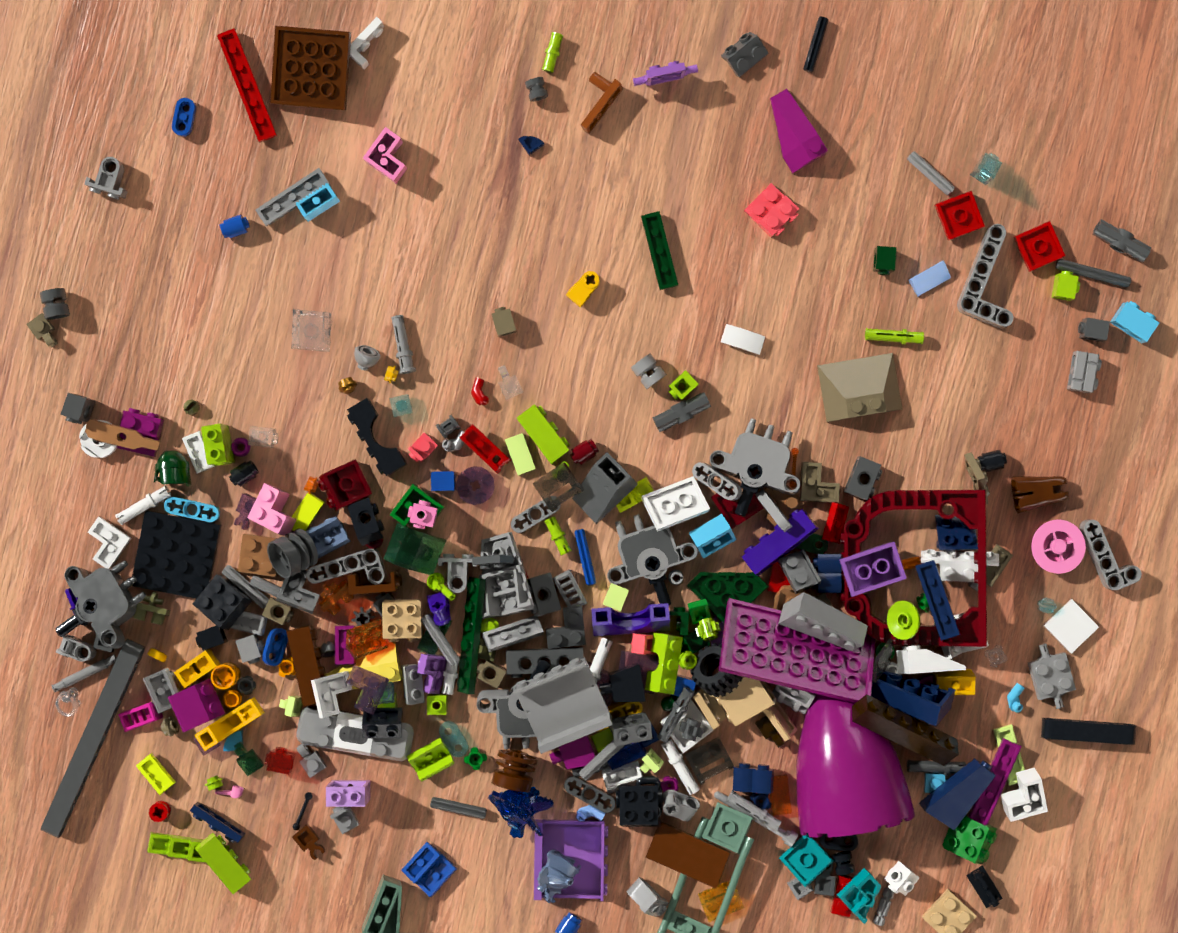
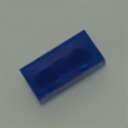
[607,742,647,770]

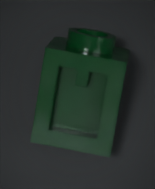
[669,607,689,635]

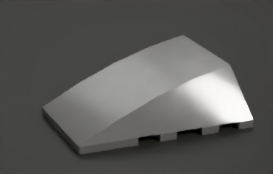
[479,532,534,619]

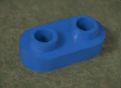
[172,98,196,137]
[262,628,288,666]

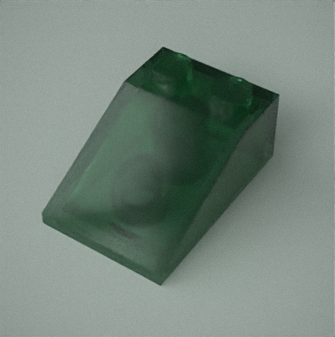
[383,523,446,575]

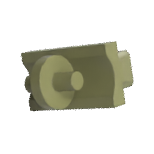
[133,592,171,625]

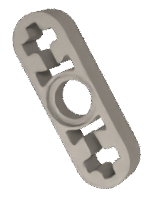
[692,462,742,501]
[756,489,792,532]
[511,496,561,533]

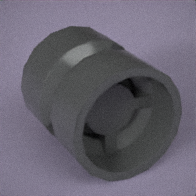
[40,288,70,320]

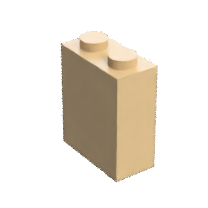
[715,676,777,727]

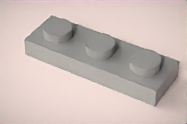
[483,616,544,652]

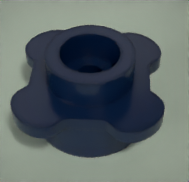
[750,793,772,809]

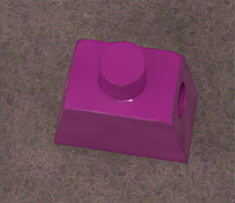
[549,735,595,769]

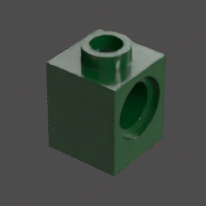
[873,246,897,275]

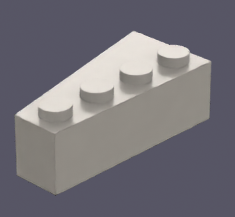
[778,592,868,651]

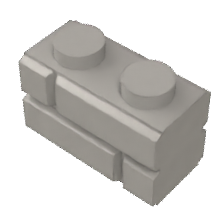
[1067,351,1102,393]

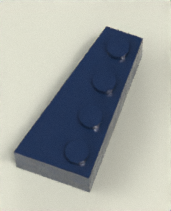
[871,669,956,726]

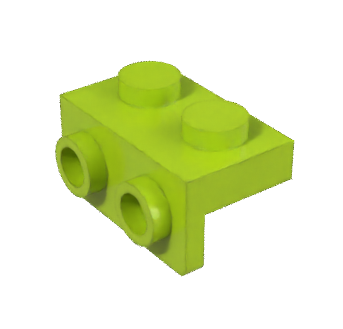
[407,738,454,782]

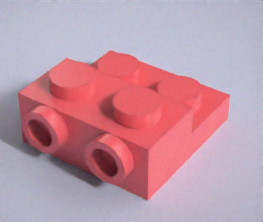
[744,183,799,237]

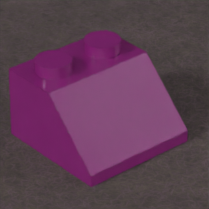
[168,678,225,732]

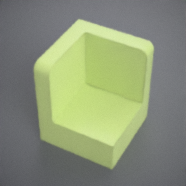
[603,583,629,612]

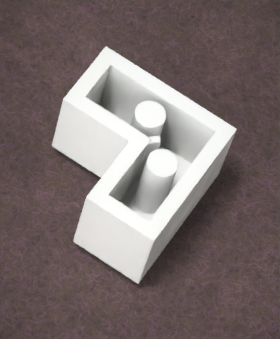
[1001,768,1048,822]

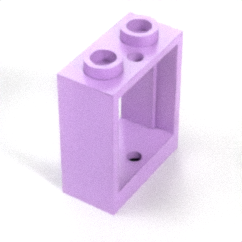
[326,780,370,807]

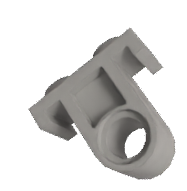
[84,157,128,200]
[438,554,478,593]
[626,877,669,917]

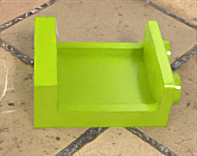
[201,424,235,466]

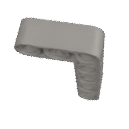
[957,224,1013,328]

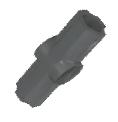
[1092,219,1151,262]
[653,392,711,432]

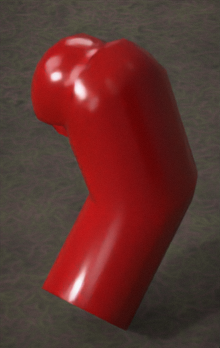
[471,377,489,406]

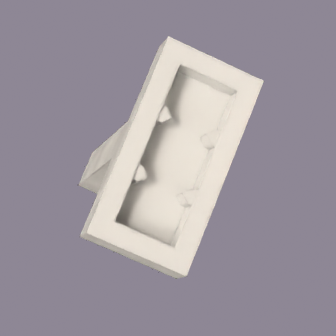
[350,17,384,70]

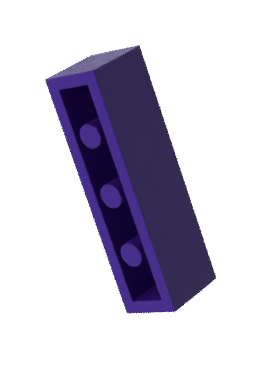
[742,509,819,576]

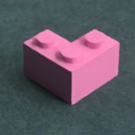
[363,127,407,184]
[247,483,297,536]

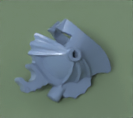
[537,850,581,903]

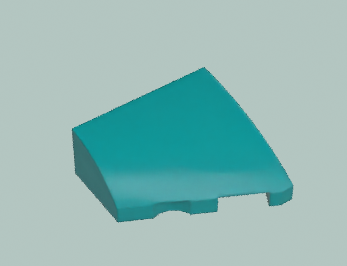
[837,868,881,924]

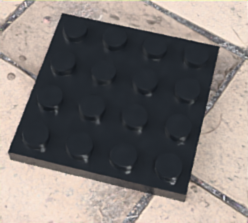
[132,510,222,599]

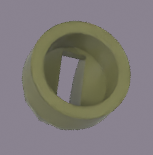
[183,400,200,415]

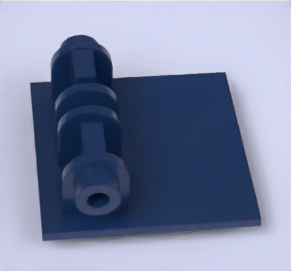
[935,515,978,551]

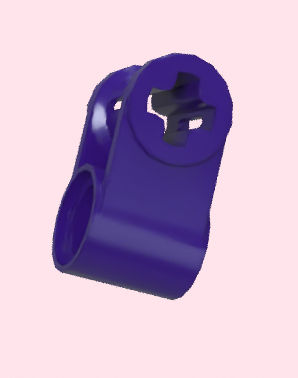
[427,592,451,626]

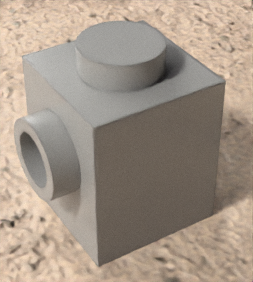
[235,634,264,664]

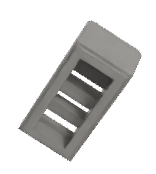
[553,569,587,607]

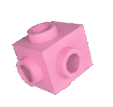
[407,500,438,529]

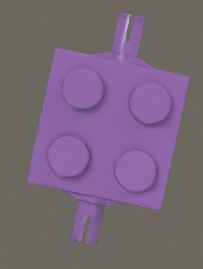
[633,61,698,86]

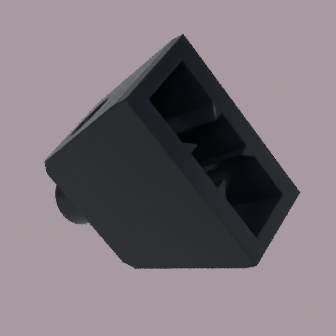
[599,663,646,702]

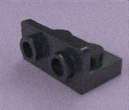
[362,707,403,738]

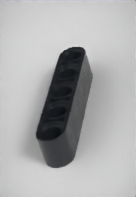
[1041,718,1136,745]

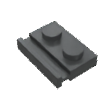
[778,549,821,594]

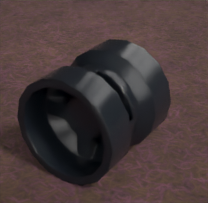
[832,851,855,875]

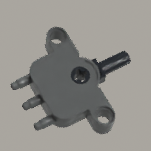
[56,561,146,649]

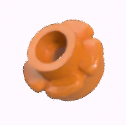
[304,476,318,494]

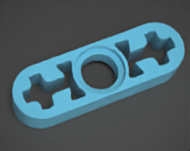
[164,497,220,522]

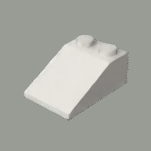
[896,645,966,674]

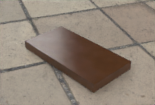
[646,821,731,889]

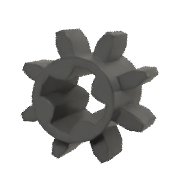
[351,606,376,631]
[679,718,704,741]

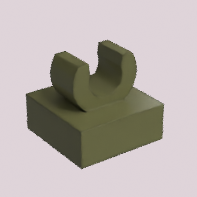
[478,638,496,662]

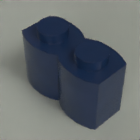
[813,554,842,593]
[733,763,774,794]

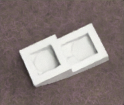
[721,324,765,355]

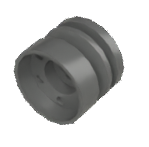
[267,528,318,579]

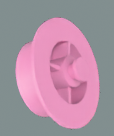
[1031,520,1086,574]

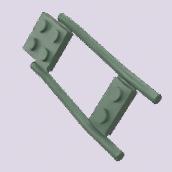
[657,802,754,933]

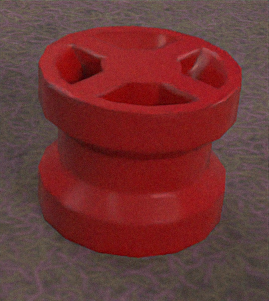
[149,801,171,822]

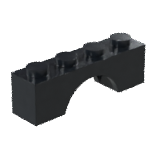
[347,398,408,476]

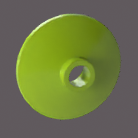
[887,601,920,640]

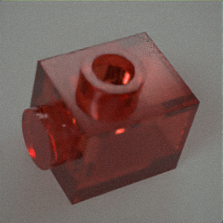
[264,747,296,775]

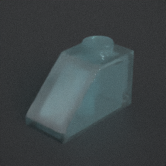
[970,153,1002,185]

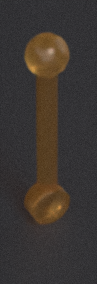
[789,448,799,488]

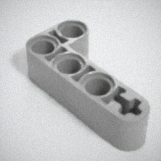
[1079,520,1142,590]
[306,548,387,584]

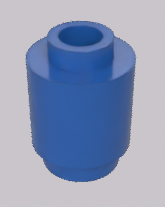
[220,214,250,239]
[555,912,582,933]

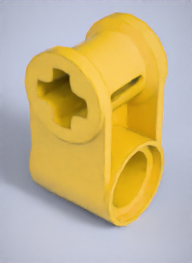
[566,271,600,308]

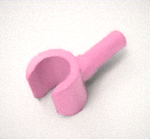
[215,785,244,798]

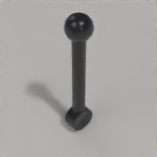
[292,792,313,830]

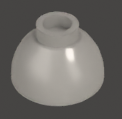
[354,345,381,370]

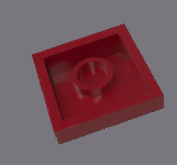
[318,459,372,511]

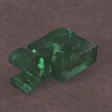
[234,742,264,776]

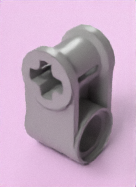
[56,634,97,662]
[662,790,700,822]

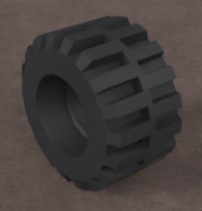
[690,643,743,697]

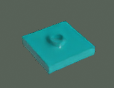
[779,833,833,887]

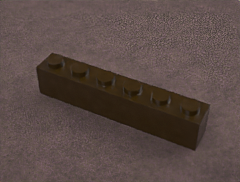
[852,694,959,766]

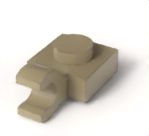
[26,313,58,347]

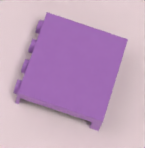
[534,819,608,901]

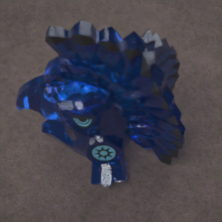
[488,787,554,838]

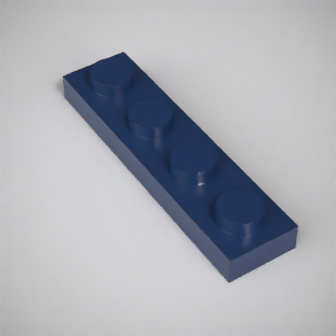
[915,560,960,640]

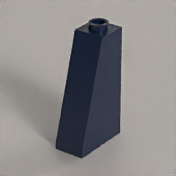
[919,758,996,830]

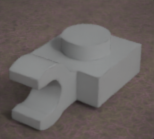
[296,744,327,778]

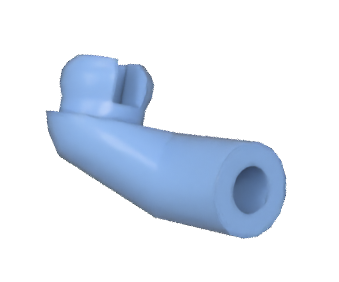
[576,805,605,822]

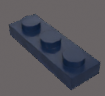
[190,802,245,843]

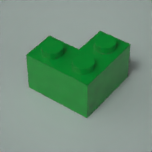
[390,484,445,526]

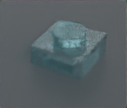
[389,394,413,417]
[373,682,395,705]

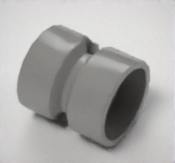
[631,353,667,389]

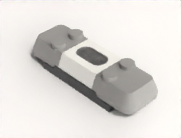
[296,706,414,761]

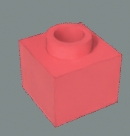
[631,633,655,654]

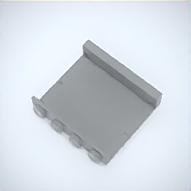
[513,657,613,754]

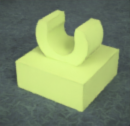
[279,696,303,717]
[640,748,664,773]

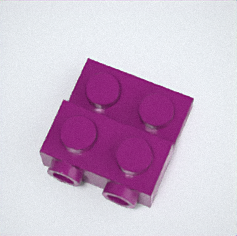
[117,408,164,457]

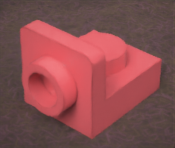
[408,432,439,462]

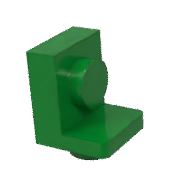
[688,599,711,624]

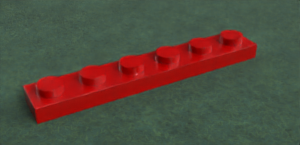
[217,28,277,143]

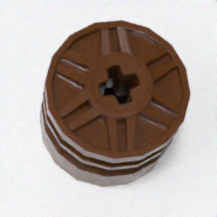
[491,749,538,792]

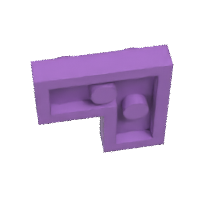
[417,654,447,694]

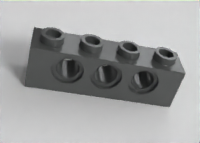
[506,647,584,678]

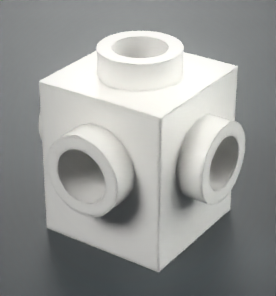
[884,861,919,896]

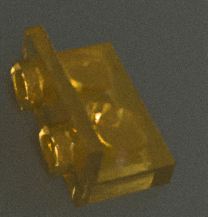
[698,881,744,922]

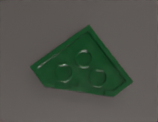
[687,572,768,624]

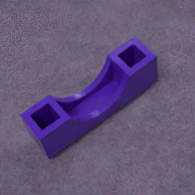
[591,603,670,636]

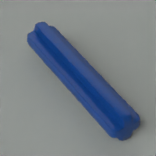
[574,529,596,585]

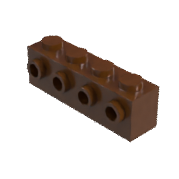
[286,625,326,707]

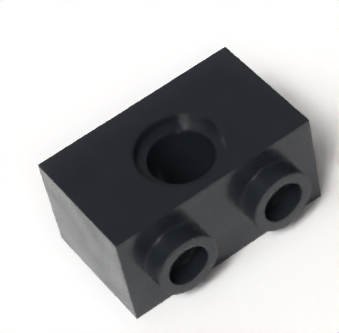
[347,498,385,546]

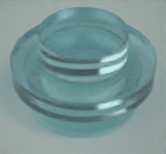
[1037,598,1057,613]

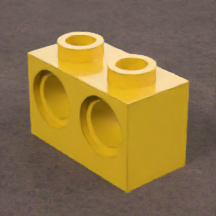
[174,649,221,688]

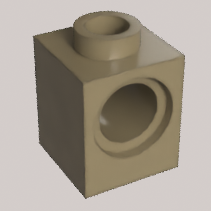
[491,307,517,337]
[262,597,294,625]
[477,660,507,688]

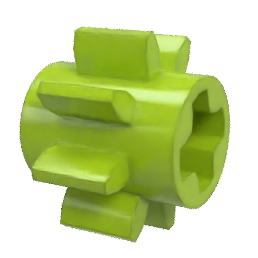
[695,618,721,641]

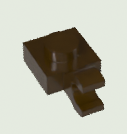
[755,716,785,748]

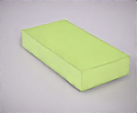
[505,433,536,475]

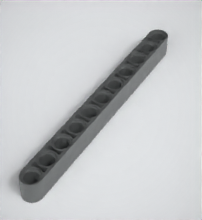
[41,639,145,838]

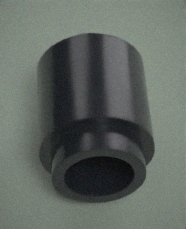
[977,450,1007,472]
[229,460,259,487]

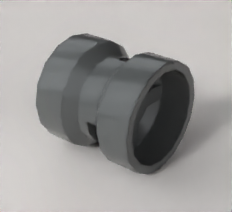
[525,77,548,102]

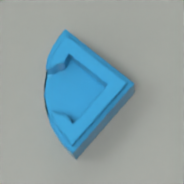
[223,730,244,751]

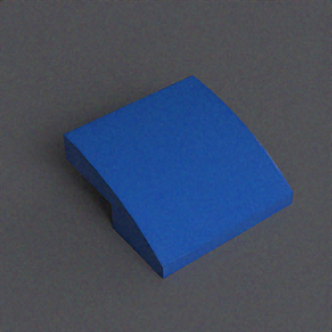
[401,842,457,897]

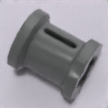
[436,414,461,439]

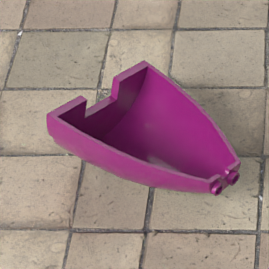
[796,694,915,838]

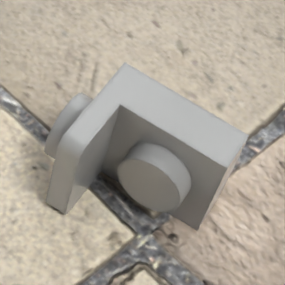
[330,807,360,834]

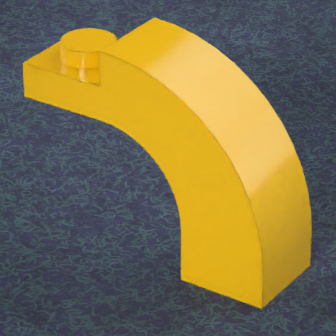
[195,697,265,751]

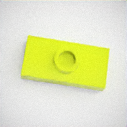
[136,753,176,795]

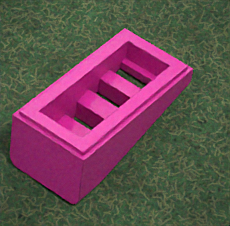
[118,701,163,732]

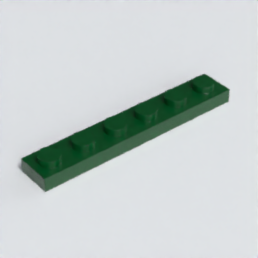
[457,577,486,694]

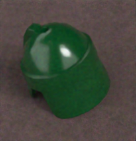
[154,451,191,486]

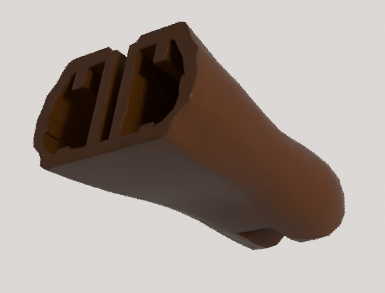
[1011,476,1069,514]

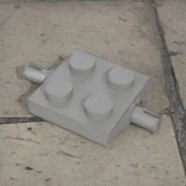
[1028,644,1076,709]

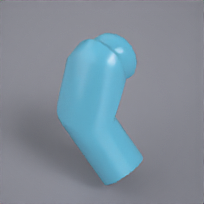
[1007,683,1025,713]

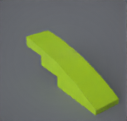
[147,832,230,862]

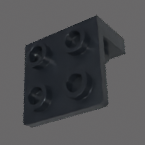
[620,786,661,827]

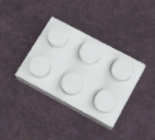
[641,476,710,532]

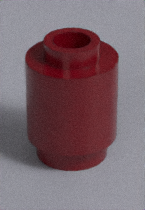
[570,439,599,465]

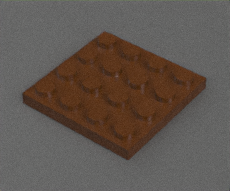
[270,26,352,110]

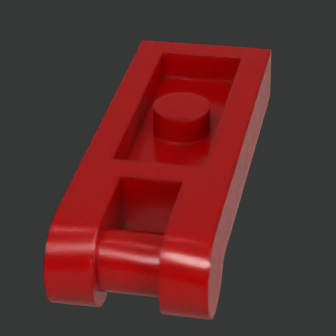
[459,424,511,474]

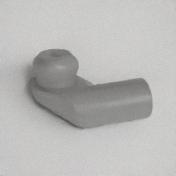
[442,430,464,452]

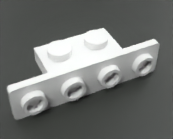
[921,549,999,582]

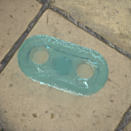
[439,721,468,757]

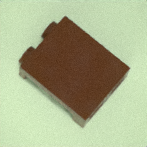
[347,570,402,595]

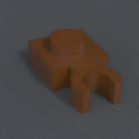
[292,824,325,860]

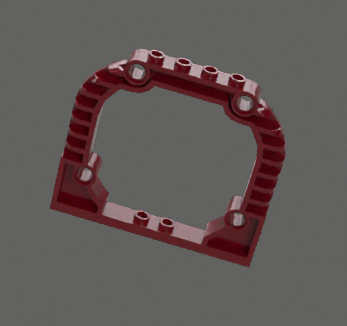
[841,490,987,647]

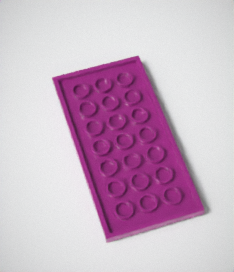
[719,598,875,703]

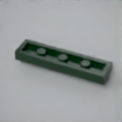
[641,211,678,290]

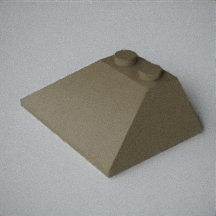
[817,353,902,422]

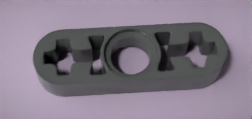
[564,776,615,813]

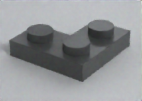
[276,570,320,614]
[546,606,586,649]

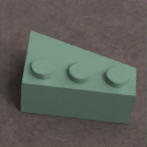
[361,875,402,933]

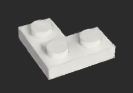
[87,517,131,569]
[311,671,353,718]

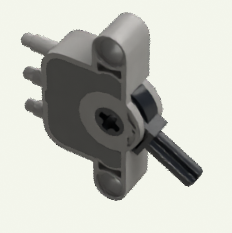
[476,660,550,750]

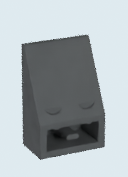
[572,452,638,524]

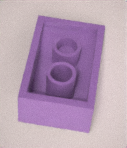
[839,542,907,597]

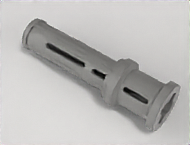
[391,315,416,374]

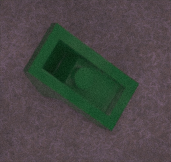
[680,630,710,655]

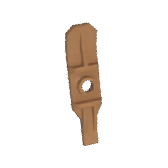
[85,419,161,451]

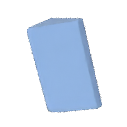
[908,260,951,297]

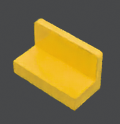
[933,669,976,695]

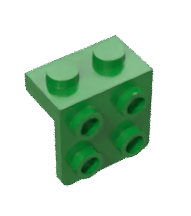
[942,816,997,864]

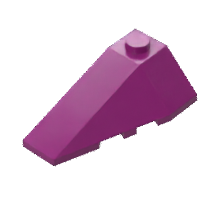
[770,89,828,174]

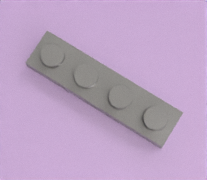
[255,168,330,227]

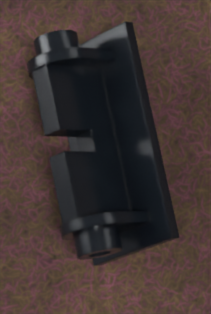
[966,865,1003,908]

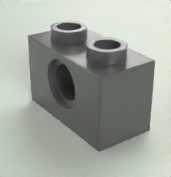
[60,393,96,424]
[843,456,882,501]
[527,572,561,617]

